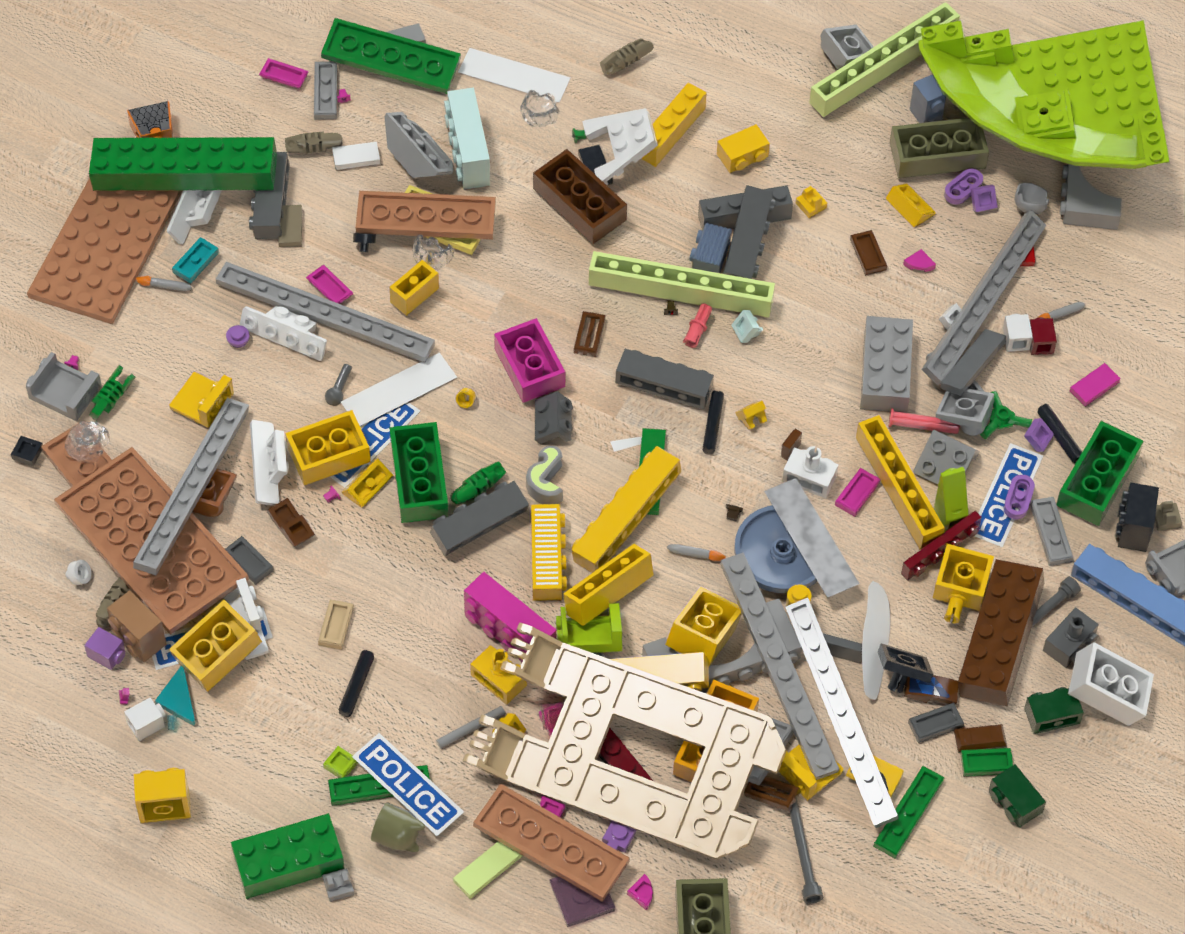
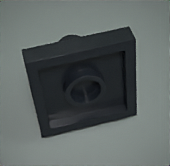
[878,643,933,693]

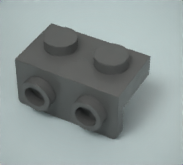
[535,391,573,444]

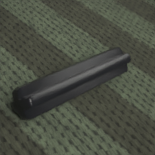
[702,390,724,454]
[1037,403,1082,463]
[338,650,374,717]

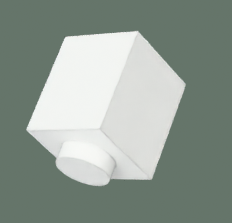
[1002,314,1033,352]
[124,697,166,741]

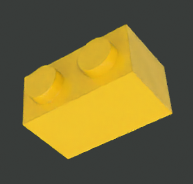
[717,124,770,173]
[389,260,439,316]

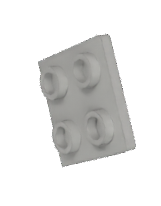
[913,430,980,484]

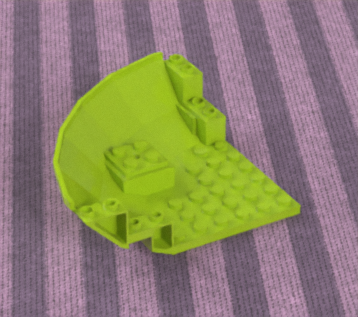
[918,20,1170,169]

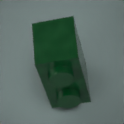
[1024,687,1084,734]
[989,764,1046,828]

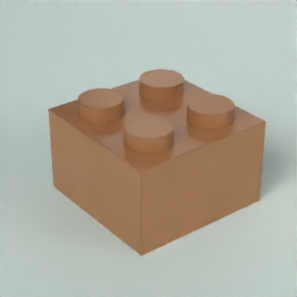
[107,590,167,662]

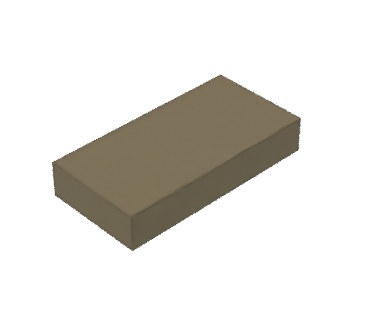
[278,205,302,247]

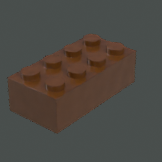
[533,149,627,244]

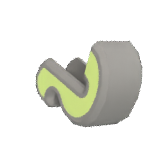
[526,446,563,504]

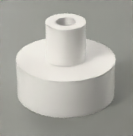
[65,560,91,585]

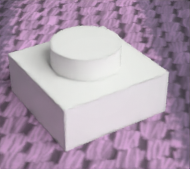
[939,303,961,330]

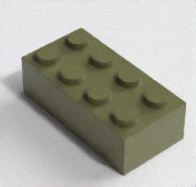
[889,118,989,178]
[675,878,731,934]

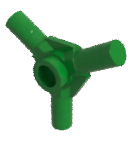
[980,391,1033,439]

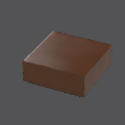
[781,428,802,461]

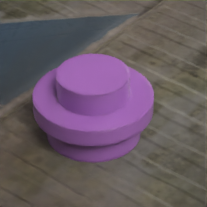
[226,325,250,348]

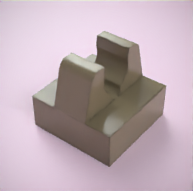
[1155,501,1182,531]

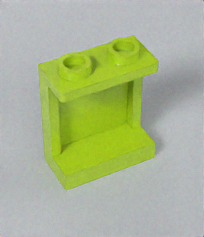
[556,603,622,653]

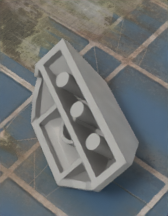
[384,112,453,178]

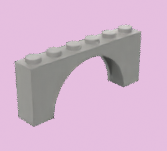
[1060,164,1122,230]
[642,599,802,693]

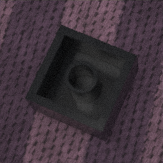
[1115,482,1159,552]

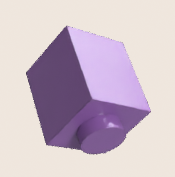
[84,627,125,670]

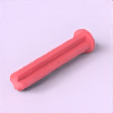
[888,408,960,434]

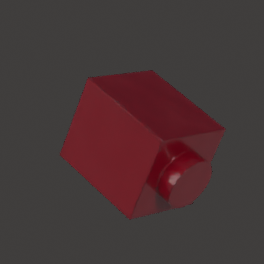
[1030,317,1057,355]

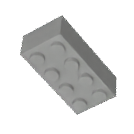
[860,316,913,413]

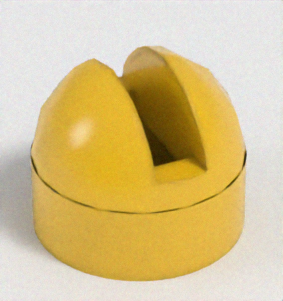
[456,388,476,408]

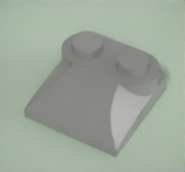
[820,24,873,70]
[936,389,994,436]

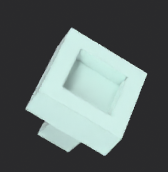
[731,310,763,343]

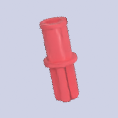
[683,303,712,348]

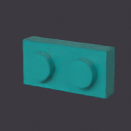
[172,237,219,284]

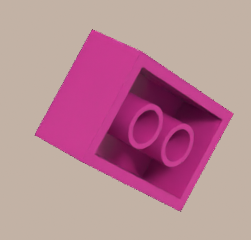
[494,318,566,403]

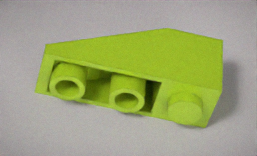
[934,467,969,533]

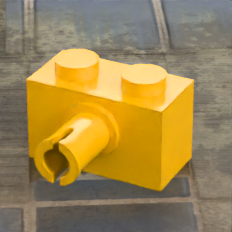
[470,645,527,705]

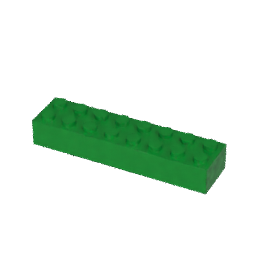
[89,137,277,191]

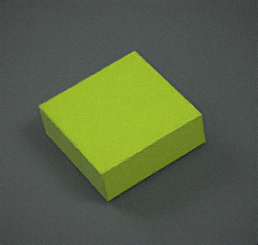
[323,746,358,778]

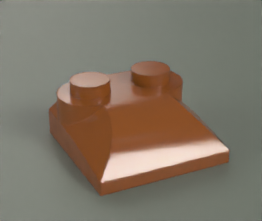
[192,468,237,517]

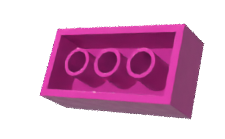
[464,571,557,663]

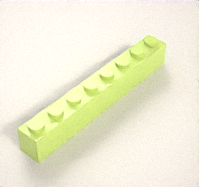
[809,2,960,117]
[589,251,775,317]

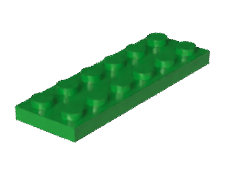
[321,18,461,94]

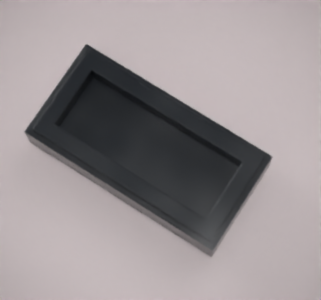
[578,144,613,185]

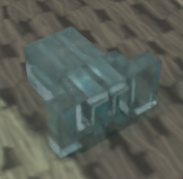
[167,715,177,730]

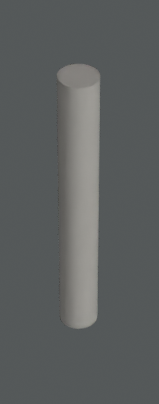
[436,706,506,749]

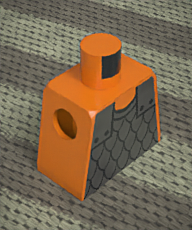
[127,101,173,138]

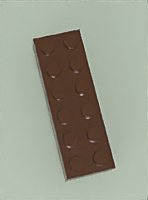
[958,559,1045,707]

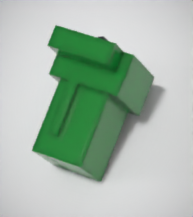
[572,128,586,143]

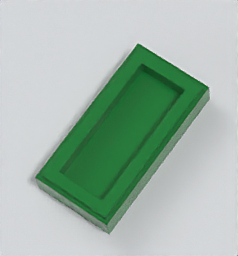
[960,748,1013,777]

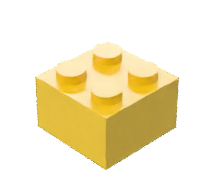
[134,768,191,823]

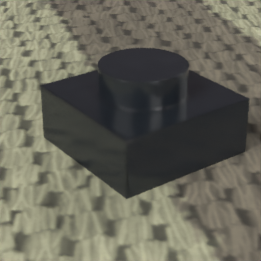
[11,436,43,466]

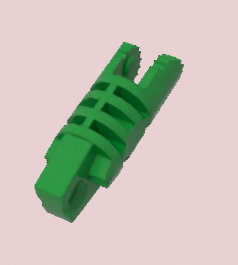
[89,365,136,420]
[450,461,506,504]

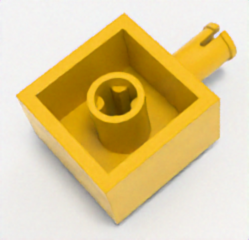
[933,544,994,624]

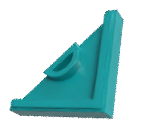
[155,666,195,726]

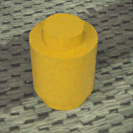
[786,585,812,606]

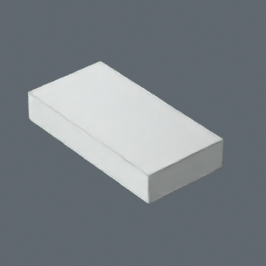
[332,142,380,170]

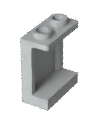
[26,352,102,422]
[1145,540,1185,598]

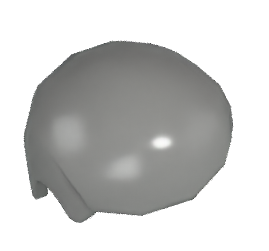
[1014,183,1049,214]

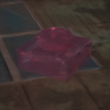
[541,703,564,730]

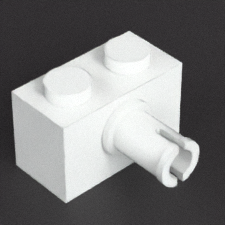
[782,446,839,499]

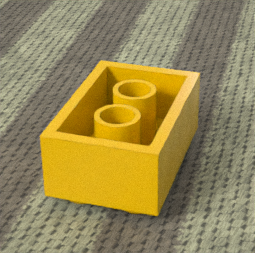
[285,410,371,485]
[665,587,742,666]
[169,600,262,692]

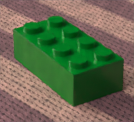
[1056,421,1144,526]
[389,422,449,523]
[231,813,345,899]

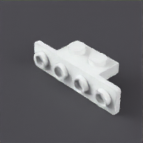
[167,190,222,244]
[239,306,327,361]
[250,420,289,506]
[224,578,269,660]

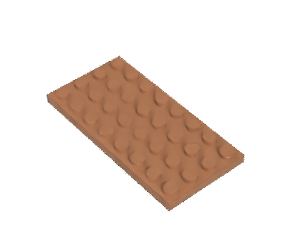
[27,178,183,325]
[54,447,249,635]

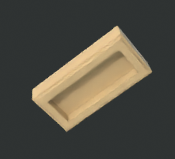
[318,599,354,650]

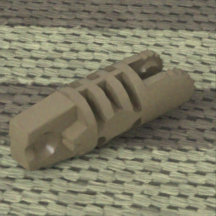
[600,38,654,75]
[285,131,343,153]
[96,577,133,629]

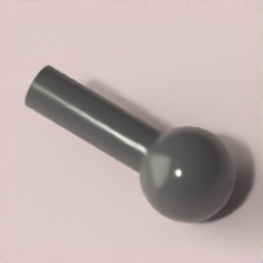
[325,364,352,406]

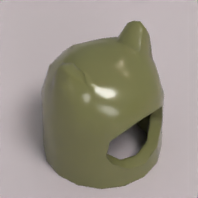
[371,802,425,852]

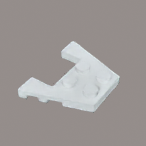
[582,108,658,185]

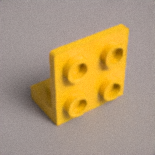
[169,372,234,428]
[778,745,843,801]

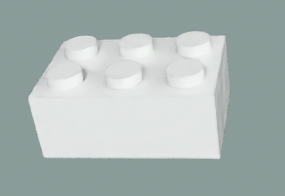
[1068,642,1154,726]

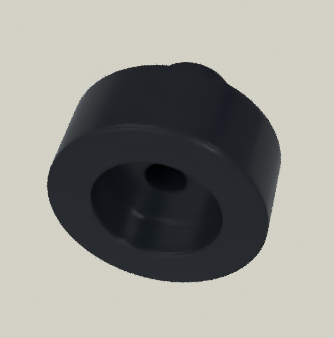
[353,233,376,252]

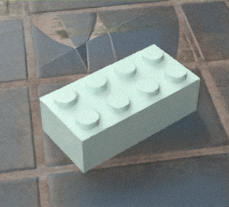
[444,87,490,190]

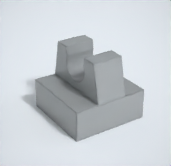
[322,868,354,902]

